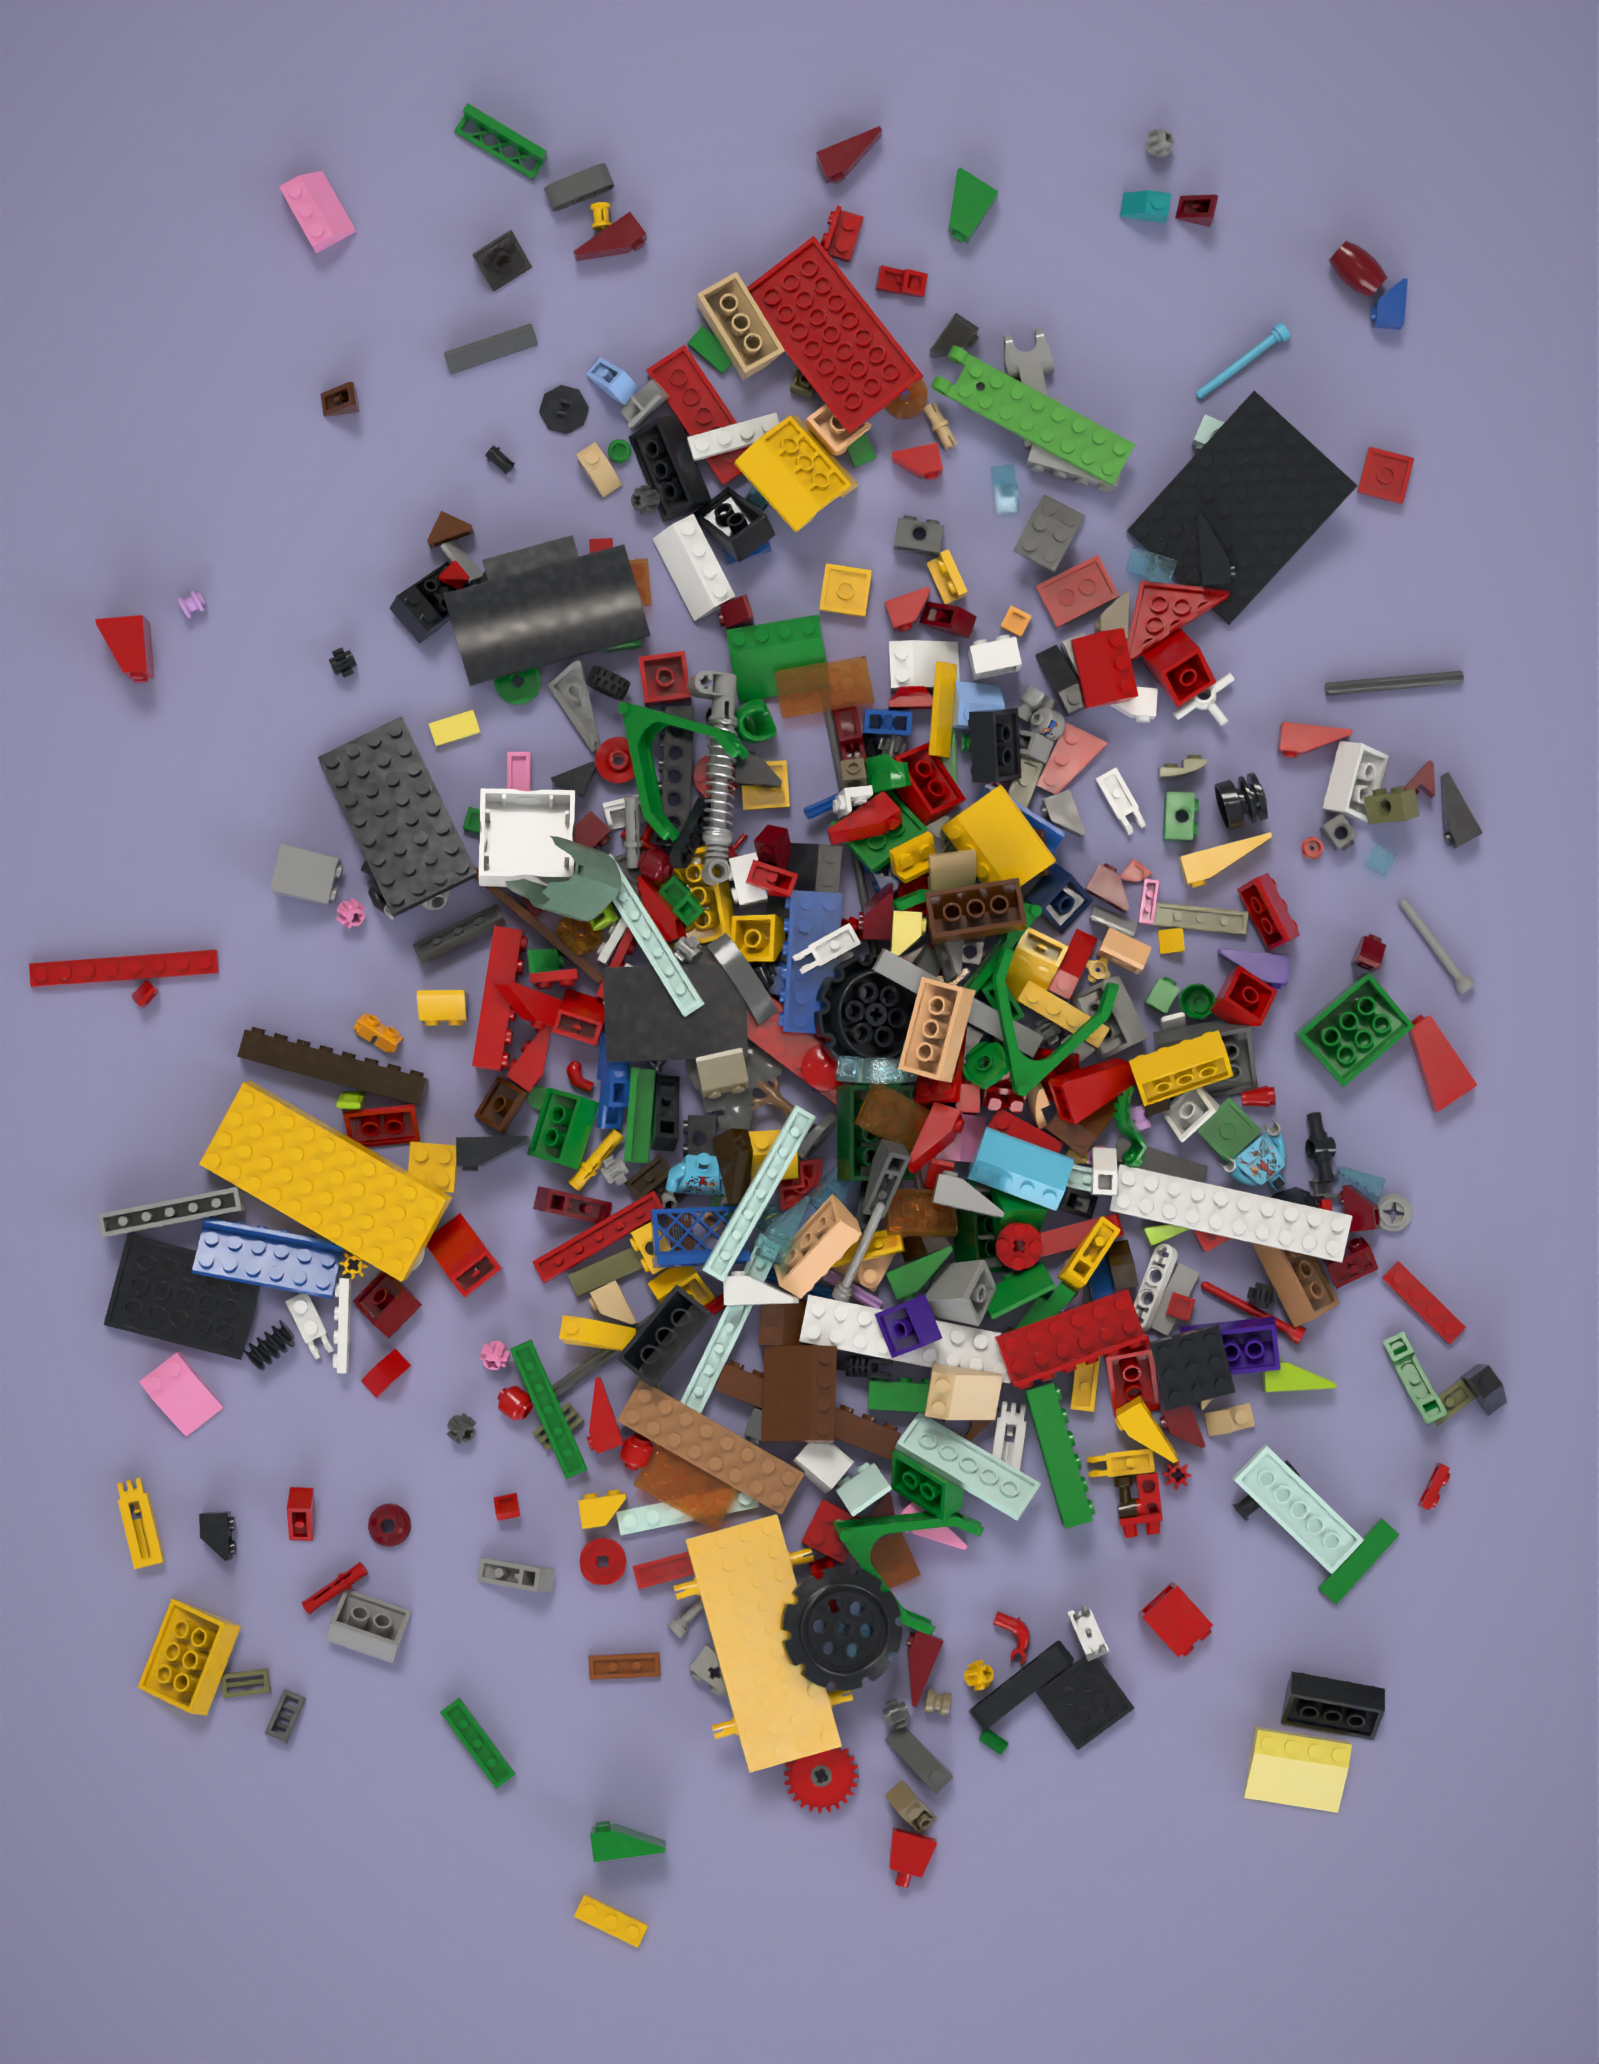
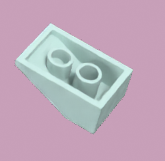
[835,1461,892,1517]

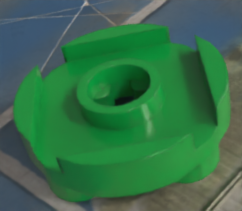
[494,668,541,705]
[963,1041,1011,1089]

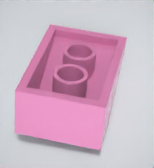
[139,1352,224,1437]

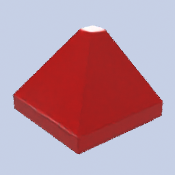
[438,560,470,589]

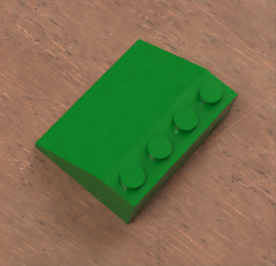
[726,614,831,703]
[1293,973,1415,1087]

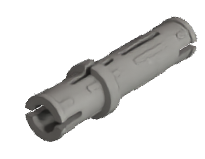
[624,796,642,868]

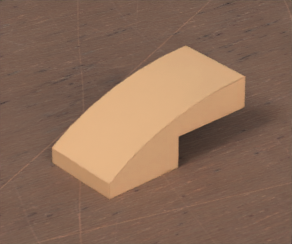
[1028,1082,1050,1129]

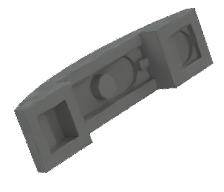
[706,933,778,1025]

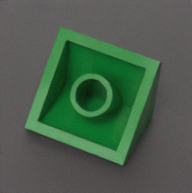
[992,1188,1047,1236]

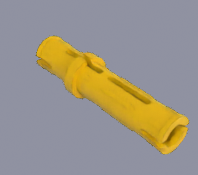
[568,1129,624,1192]

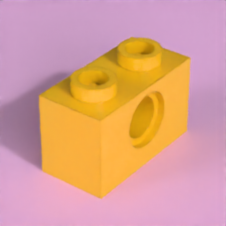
[629,1222,671,1275]

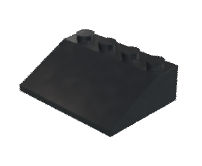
[766,843,843,938]

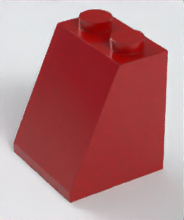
[95,615,154,683]
[1141,629,1216,707]
[1138,1581,1213,1658]

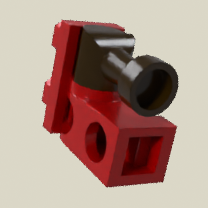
[1113,1471,1163,1538]

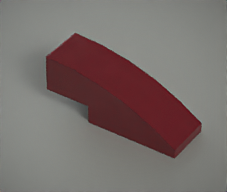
[832,699,866,770]

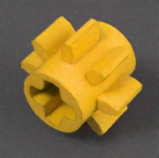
[339,1253,370,1280]
[964,1660,994,1691]

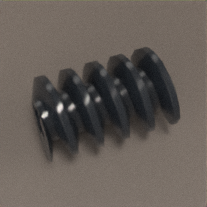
[243,1319,295,1371]

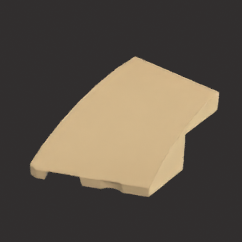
[927,849,976,891]

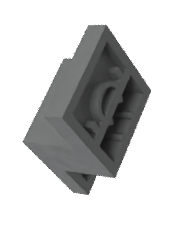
[1013,494,1085,573]

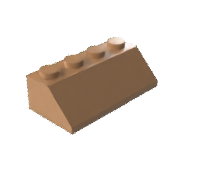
[1252,1243,1340,1327]

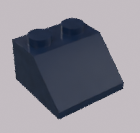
[1024,863,1093,934]

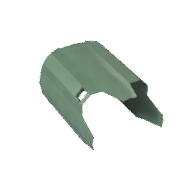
[505,836,621,921]

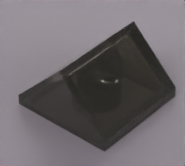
[472,230,532,292]

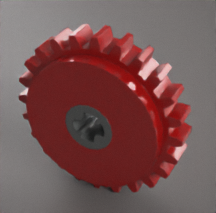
[783,1742,859,1813]

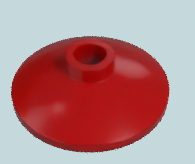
[595,737,635,784]

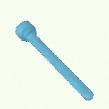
[1196,322,1291,399]

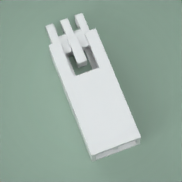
[992,1401,1027,1471]

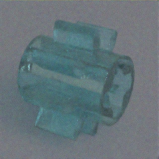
[756,1203,783,1234]

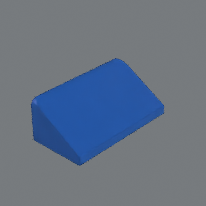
[1088,1254,1114,1301]

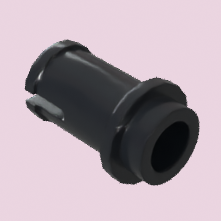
[485,445,515,475]

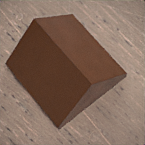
[474,1076,529,1134]

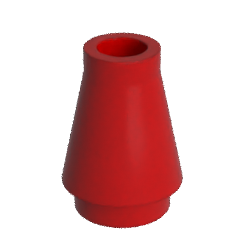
[1241,1085,1276,1108]

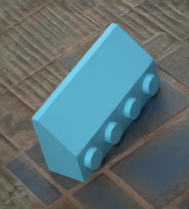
[968,1127,1074,1211]

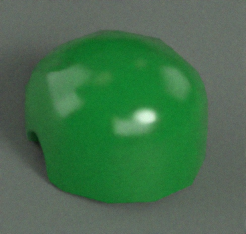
[1179,983,1215,1020]

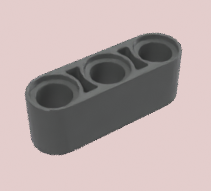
[544,163,615,211]

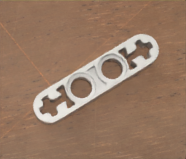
[1134,1243,1178,1332]

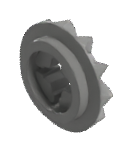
[1377,1194,1412,1231]

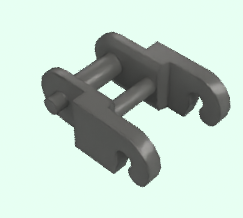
[1309,1173,1340,1200]

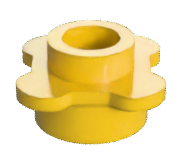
[1085,957,1111,983]

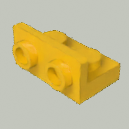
[927,549,968,605]
[889,831,936,883]

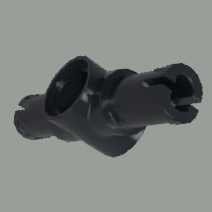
[1305,1112,1336,1184]

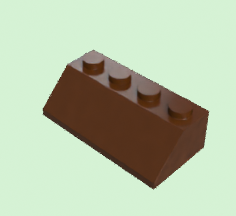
[925,878,1027,945]

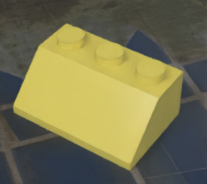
[890,911,926,957]

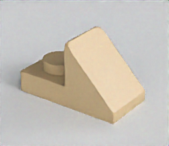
[1203,1403,1255,1436]

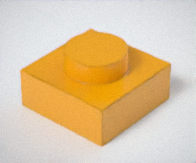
[1000,606,1032,638]

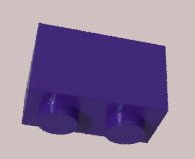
[875,1294,942,1358]

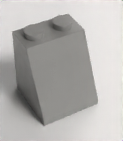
[270,843,343,906]
[925,1260,997,1326]

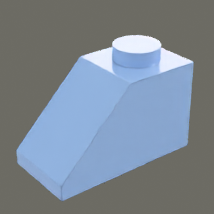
[585,357,639,405]

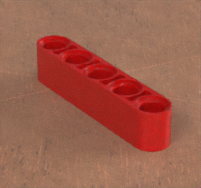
[1013,1213,1124,1257]

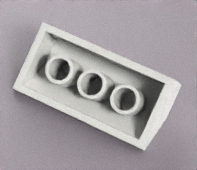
[652,514,736,622]

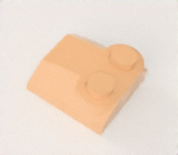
[806,404,872,456]
[833,1231,896,1292]

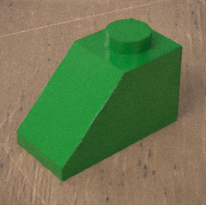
[527,949,564,974]

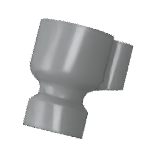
[1017,685,1057,724]

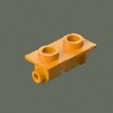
[353,1013,404,1054]

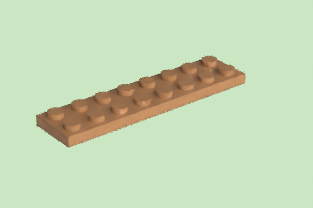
[617,1379,805,1515]

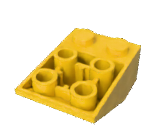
[1005,927,1069,1007]

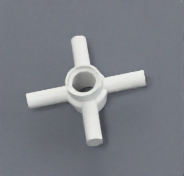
[1173,673,1235,726]

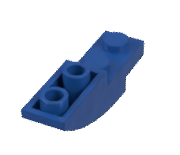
[597,1033,630,1129]

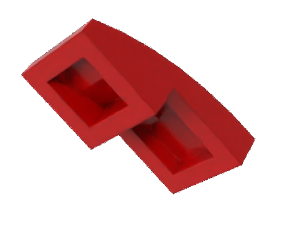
[875,265,928,297]

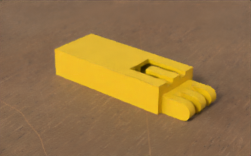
[117,1477,165,1569]

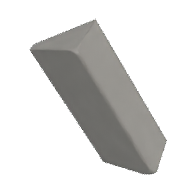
[441,540,483,586]
[1089,905,1138,937]

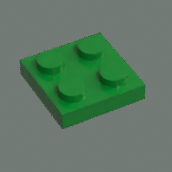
[1196,1097,1262,1163]

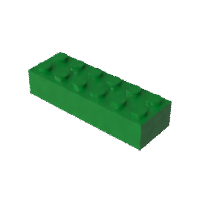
[1023,1381,1096,1529]

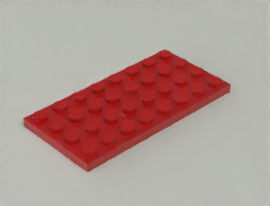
[747,236,924,434]

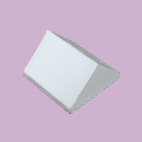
[1161,1087,1220,1142]
[790,1443,854,1493]

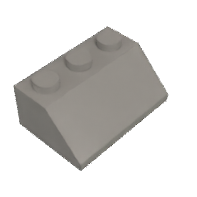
[1070,974,1148,1061]
[326,1589,412,1663]

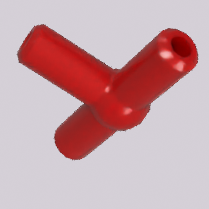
[620,823,665,852]

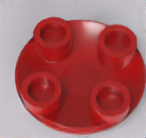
[802,1044,849,1091]

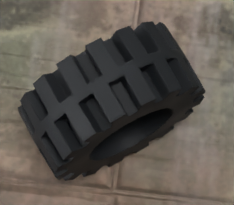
[586,665,631,701]

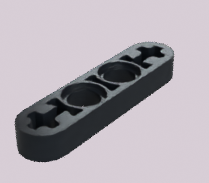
[669,797,711,869]

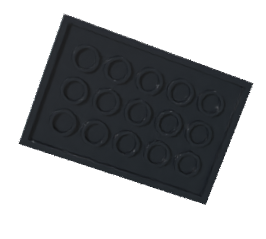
[603,963,748,1062]
[103,1233,261,1360]

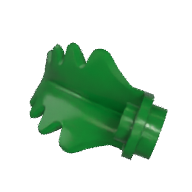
[1113,1086,1147,1168]

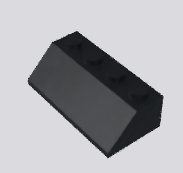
[629,415,712,522]
[617,1284,714,1388]
[1281,1671,1385,1740]

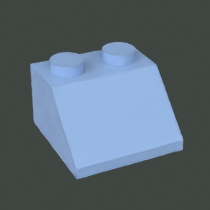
[952,681,1005,730]

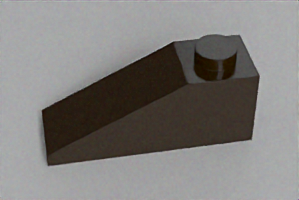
[712,1128,753,1205]

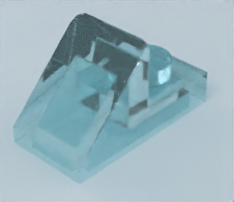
[990,464,1019,514]
[1125,547,1177,583]

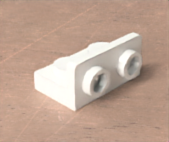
[833,785,873,820]

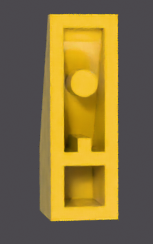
[1057,1216,1121,1291]
[559,1315,637,1351]
[1114,1396,1178,1463]

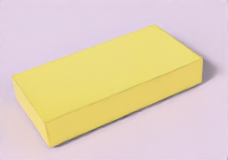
[429,710,481,747]

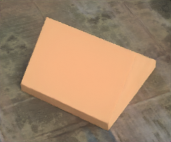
[1095,927,1152,975]

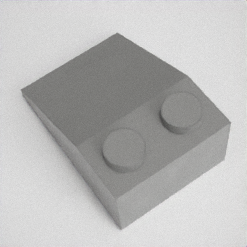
[931,1170,1004,1218]

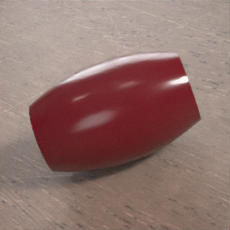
[1329,241,1388,297]

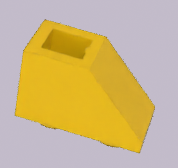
[578,1489,627,1529]

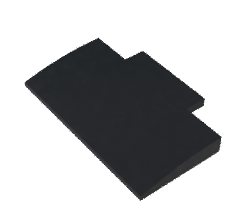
[443,535,650,686]

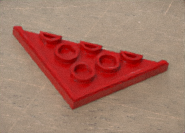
[1127,581,1230,662]

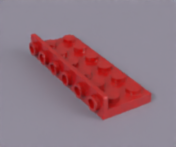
[994,1288,1148,1390]

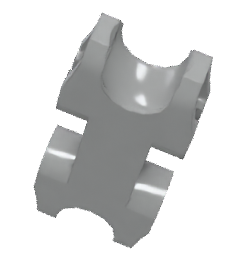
[1004,328,1061,449]

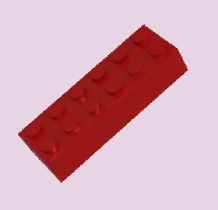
[472,926,528,1072]

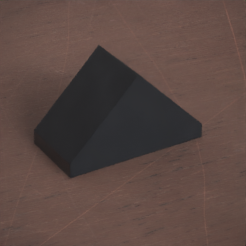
[551,761,597,798]
[1057,1186,1098,1220]

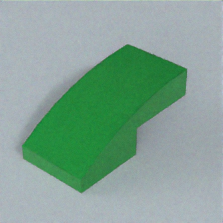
[658,875,705,927]

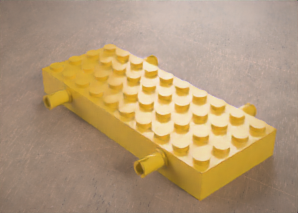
[673,1514,853,1773]

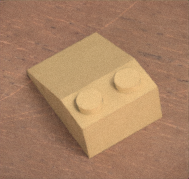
[925,1363,1003,1420]

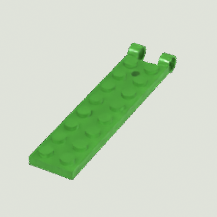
[930,345,1135,486]

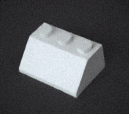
[1323,741,1389,823]

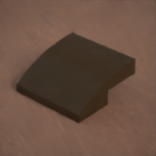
[624,1154,689,1221]

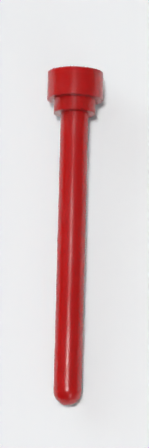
[1201,1281,1306,1345]

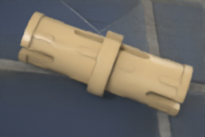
[923,402,957,450]

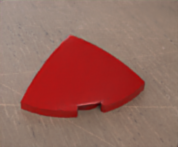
[777,1158,822,1210]

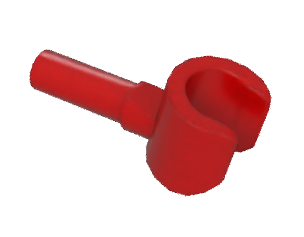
[725,833,748,864]

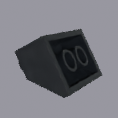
[968,708,1022,783]

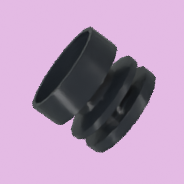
[1214,772,1268,831]

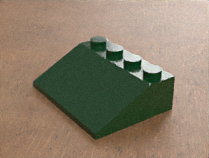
[837,1085,914,1181]

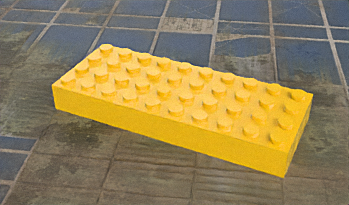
[199,1081,452,1282]

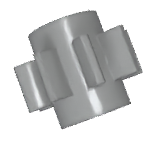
[1145,128,1174,158]
[673,936,702,965]
[600,1156,629,1186]

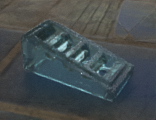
[1336,1166,1386,1197]

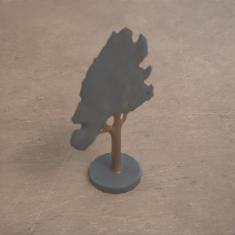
[685,1039,837,1160]

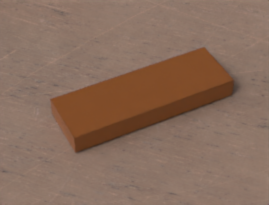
[588,1652,661,1680]

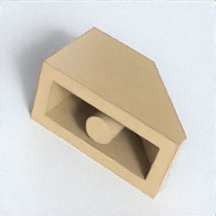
[576,442,623,498]
[589,1280,637,1324]

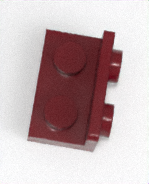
[1321,1237,1379,1289]

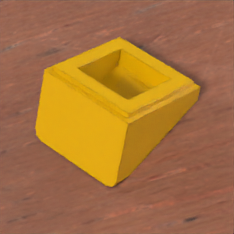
[1158,928,1185,954]

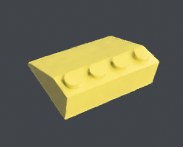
[1244,1726,1352,1813]

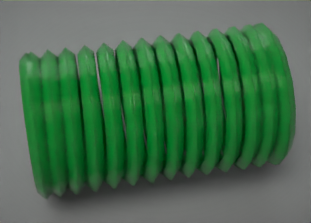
[978,1729,1009,1755]

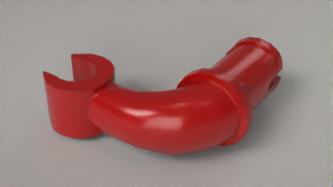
[993,1611,1030,1665]

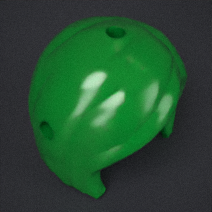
[734,699,777,744]

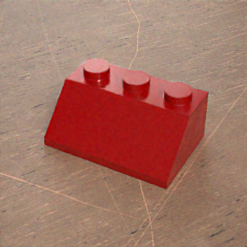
[1071,628,1139,709]
[893,742,966,826]
[1237,873,1300,952]

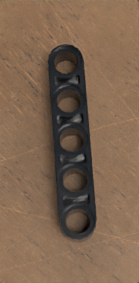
[969,1640,1074,1731]

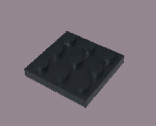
[1149,1323,1236,1411]
[1035,1655,1135,1750]

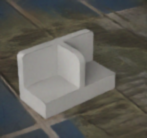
[620,379,670,429]

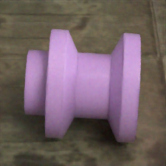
[177,590,207,619]

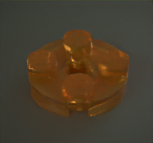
[884,379,928,420]
[556,916,604,956]

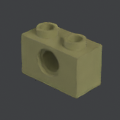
[1364,786,1420,824]

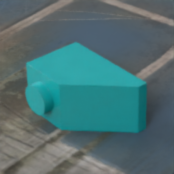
[1120,190,1171,223]

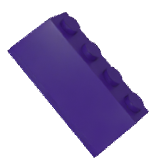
[1180,1316,1281,1375]

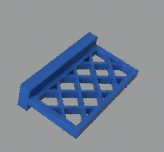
[650,1206,750,1268]

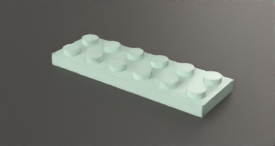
[895,1412,1041,1521]
[1232,1444,1364,1574]

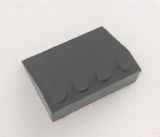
[1153,1019,1258,1103]

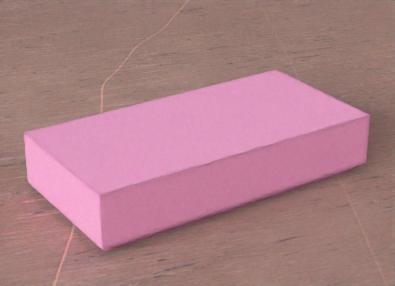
[507,752,531,792]

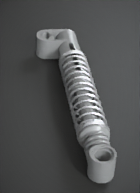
[687,671,738,886]

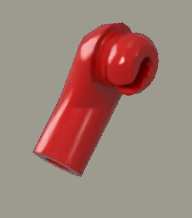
[566,1061,594,1093]

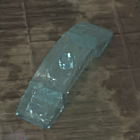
[836,1056,918,1084]

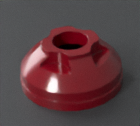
[368,1503,411,1547]

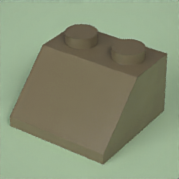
[696,1048,749,1099]

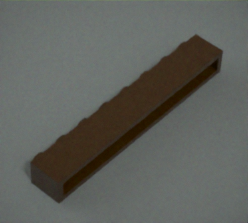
[237,1027,429,1106]

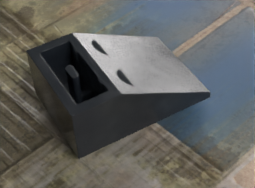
[389,562,468,643]

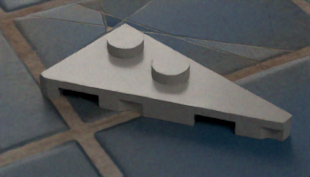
[548,660,601,752]

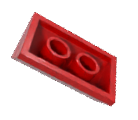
[343,1104,420,1147]

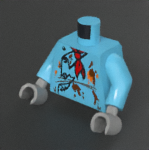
[1218,1119,1286,1191]
[661,1153,734,1208]

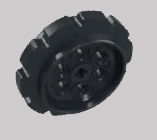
[814,954,917,1075]
[781,1566,903,1691]

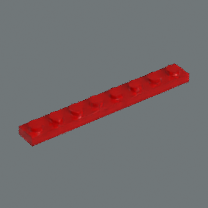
[29,950,219,987]

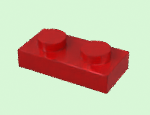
[1418,1463,1451,1510]

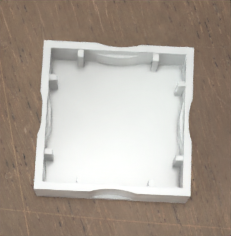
[479,788,575,887]

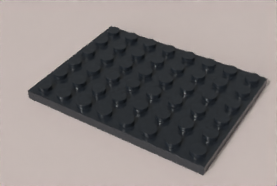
[1127,390,1358,625]

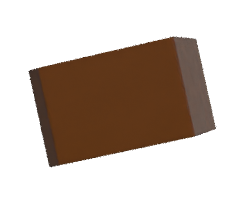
[320,382,360,417]
[427,511,474,549]

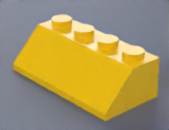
[1129,1030,1233,1106]

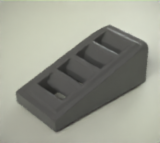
[265,1689,306,1744]

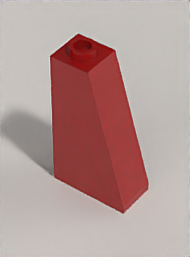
[1408,1014,1477,1112]
[1048,1058,1136,1125]

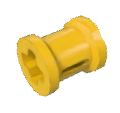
[590,202,612,231]

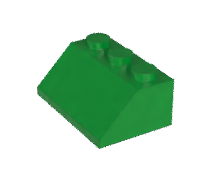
[527,1087,599,1170]
[986,1262,1056,1320]
[891,1450,964,1521]

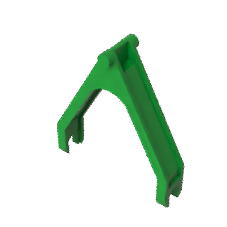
[618,702,749,842]
[893,889,1042,996]
[992,947,1119,1096]
[833,1511,985,1635]

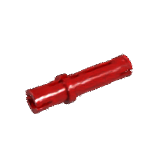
[301,1561,368,1615]

